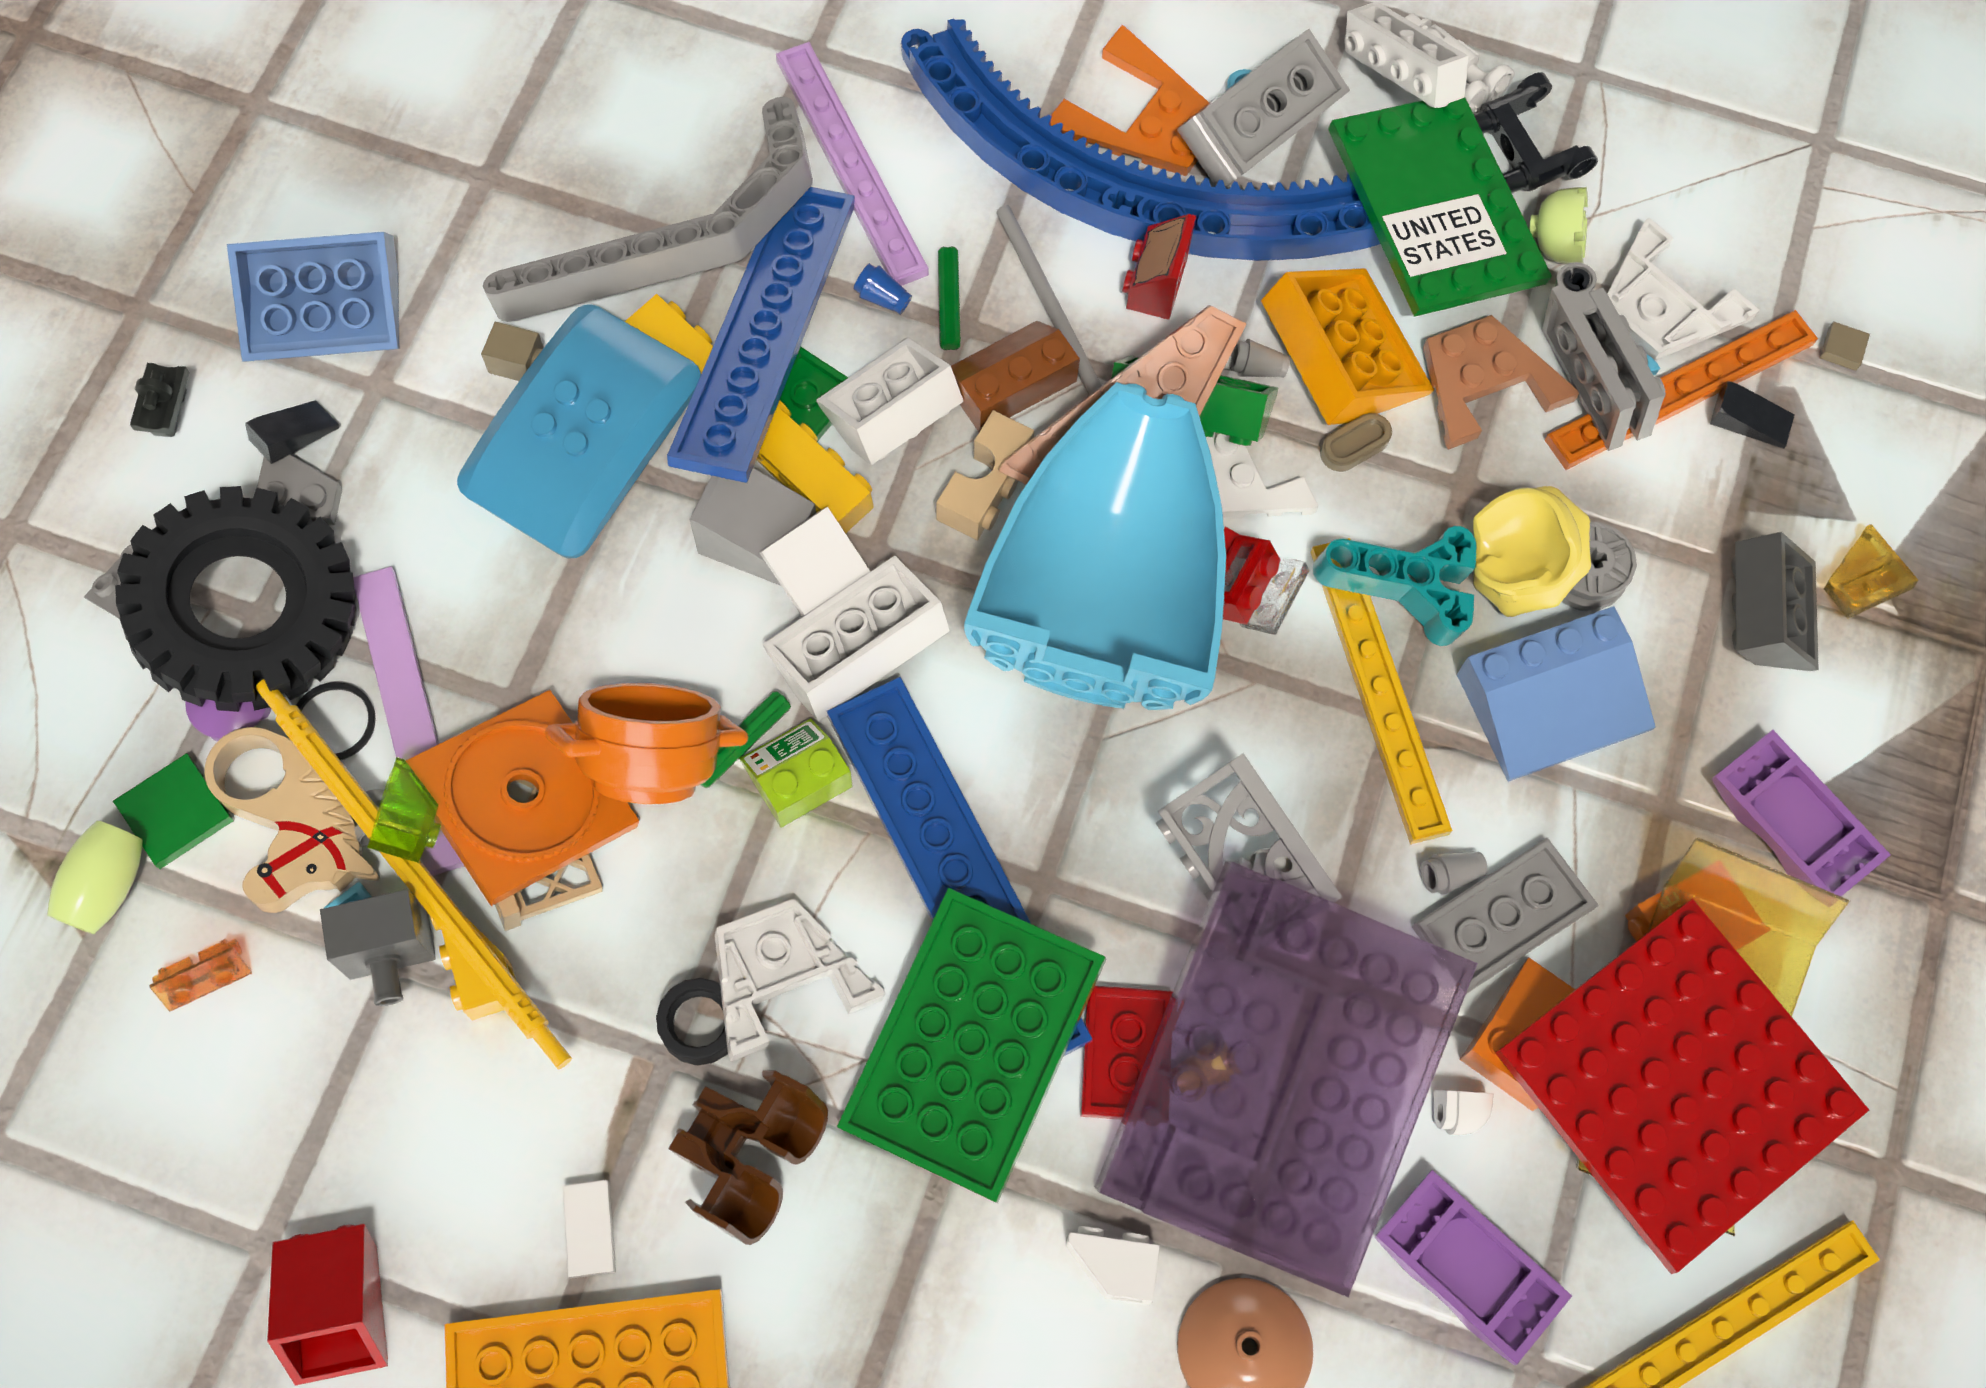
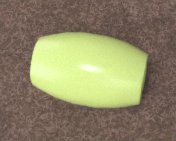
[47,821,143,934]

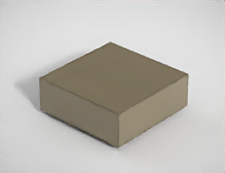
[1820,321,1870,371]

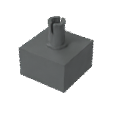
[320,889,436,1006]

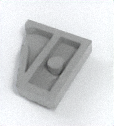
[257,455,342,525]

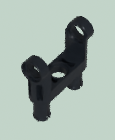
[1474,72,1598,193]

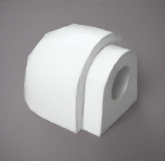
[1434,1090,1494,1136]

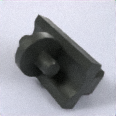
[130,363,190,437]

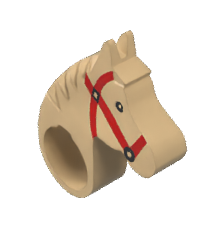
[205,727,379,913]

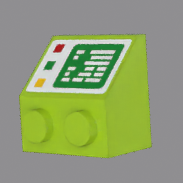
[740,718,853,828]

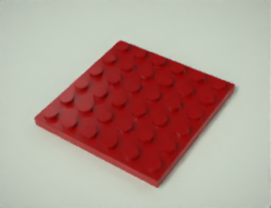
[1495,898,1869,1274]

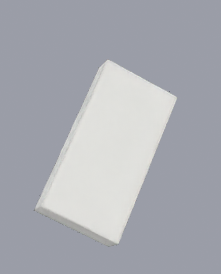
[563,1180,616,1279]

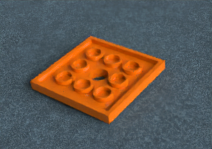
[401,690,639,906]

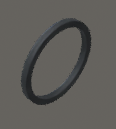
[296,682,376,760]

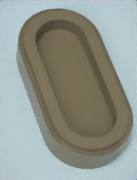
[1320,413,1392,472]

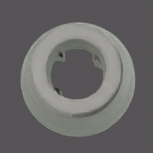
[1230,339,1290,378]
[1421,851,1488,895]

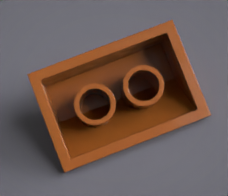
[951,321,1080,432]

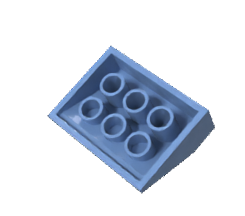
[227,232,399,362]
[1457,606,1656,782]

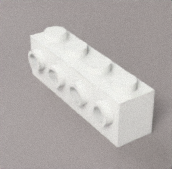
[1344,1,1469,108]

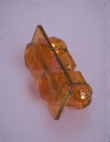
[149,939,252,1012]

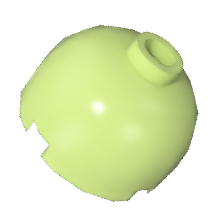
[1530,187,1588,264]

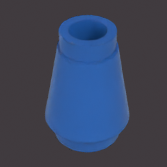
[853,263,912,315]

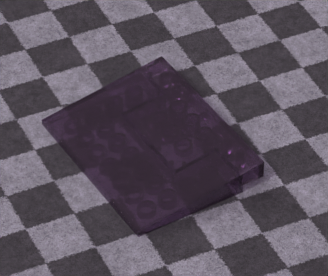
[1095,861,1478,1298]

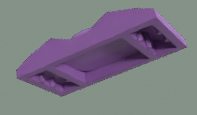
[1712,730,1891,906]
[1374,1170,1572,1365]

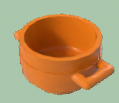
[545,683,748,804]

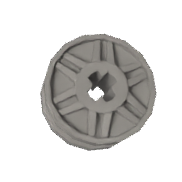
[1562,522,1637,611]

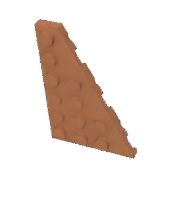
[998,305,1246,484]

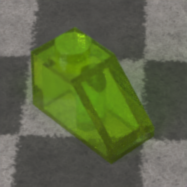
[367,757,441,863]

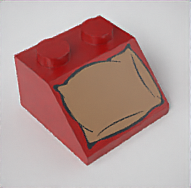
[1122,214,1196,320]

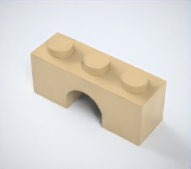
[936,410,1034,541]

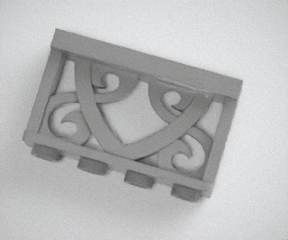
[1156,753,1342,955]

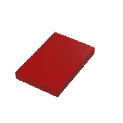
[1080,986,1173,1123]

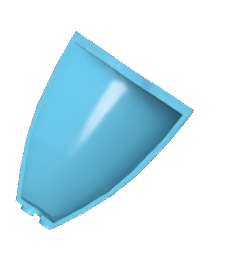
[964,382,1226,710]

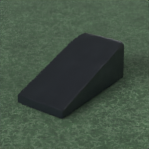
[1710,381,1795,449]
[245,400,339,464]

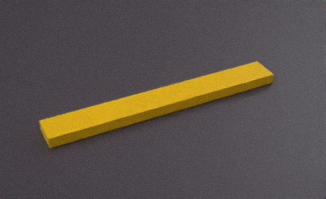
[1310,538,1453,845]
[1583,1220,1880,1388]

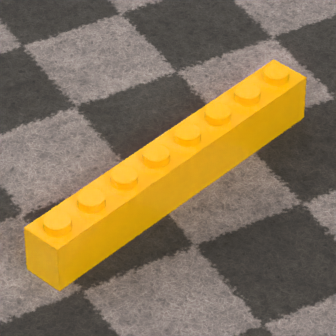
[624,294,874,534]

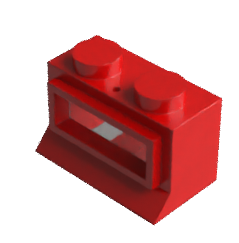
[1223,526,1281,625]

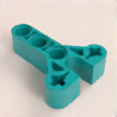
[1312,526,1477,646]

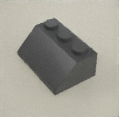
[1731,532,1819,671]

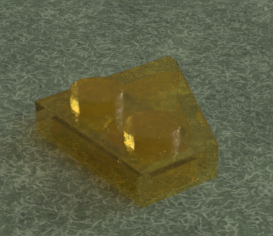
[1824,524,1919,619]

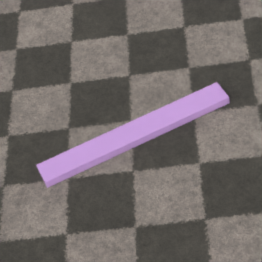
[776,42,929,286]
[353,566,464,876]

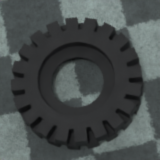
[115,486,356,712]

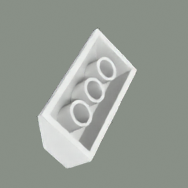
[763,556,950,722]

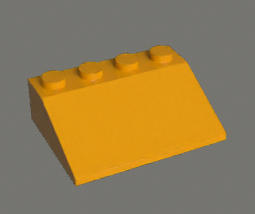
[1261,268,1434,425]

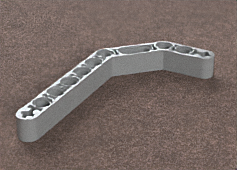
[483,97,813,322]

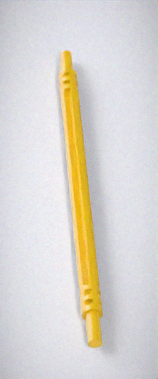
[256,679,572,1070]

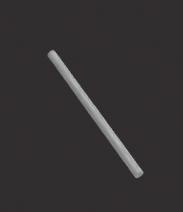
[996,205,1102,396]

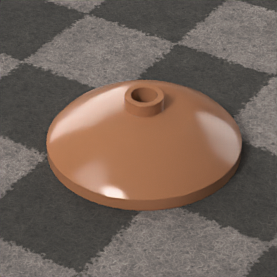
[1177,1278,1313,1388]

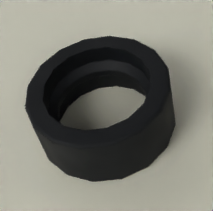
[656,978,728,1066]

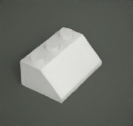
[816,338,964,465]

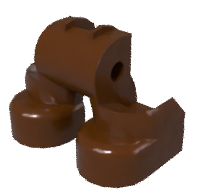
[668,1070,828,1245]

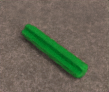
[938,246,961,350]
[700,691,791,788]

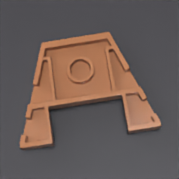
[1423,315,1579,450]

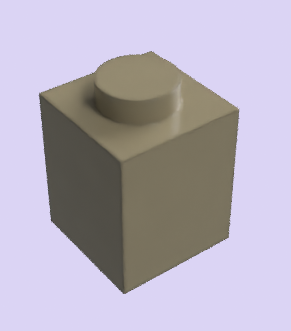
[481,321,544,381]

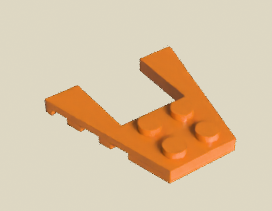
[1051,25,1209,176]

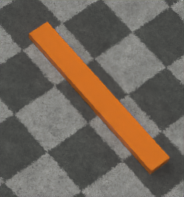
[1545,310,1818,470]

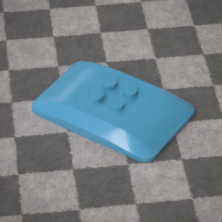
[457,304,701,559]

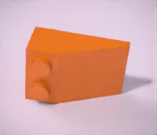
[1460,957,1575,1111]

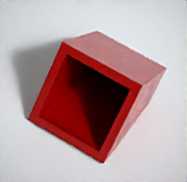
[267,1224,388,1386]

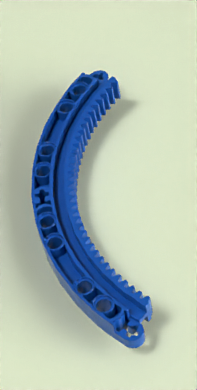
[901,18,1380,261]

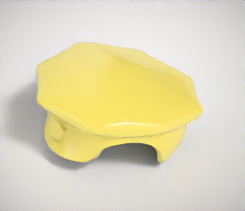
[1473,486,1591,617]

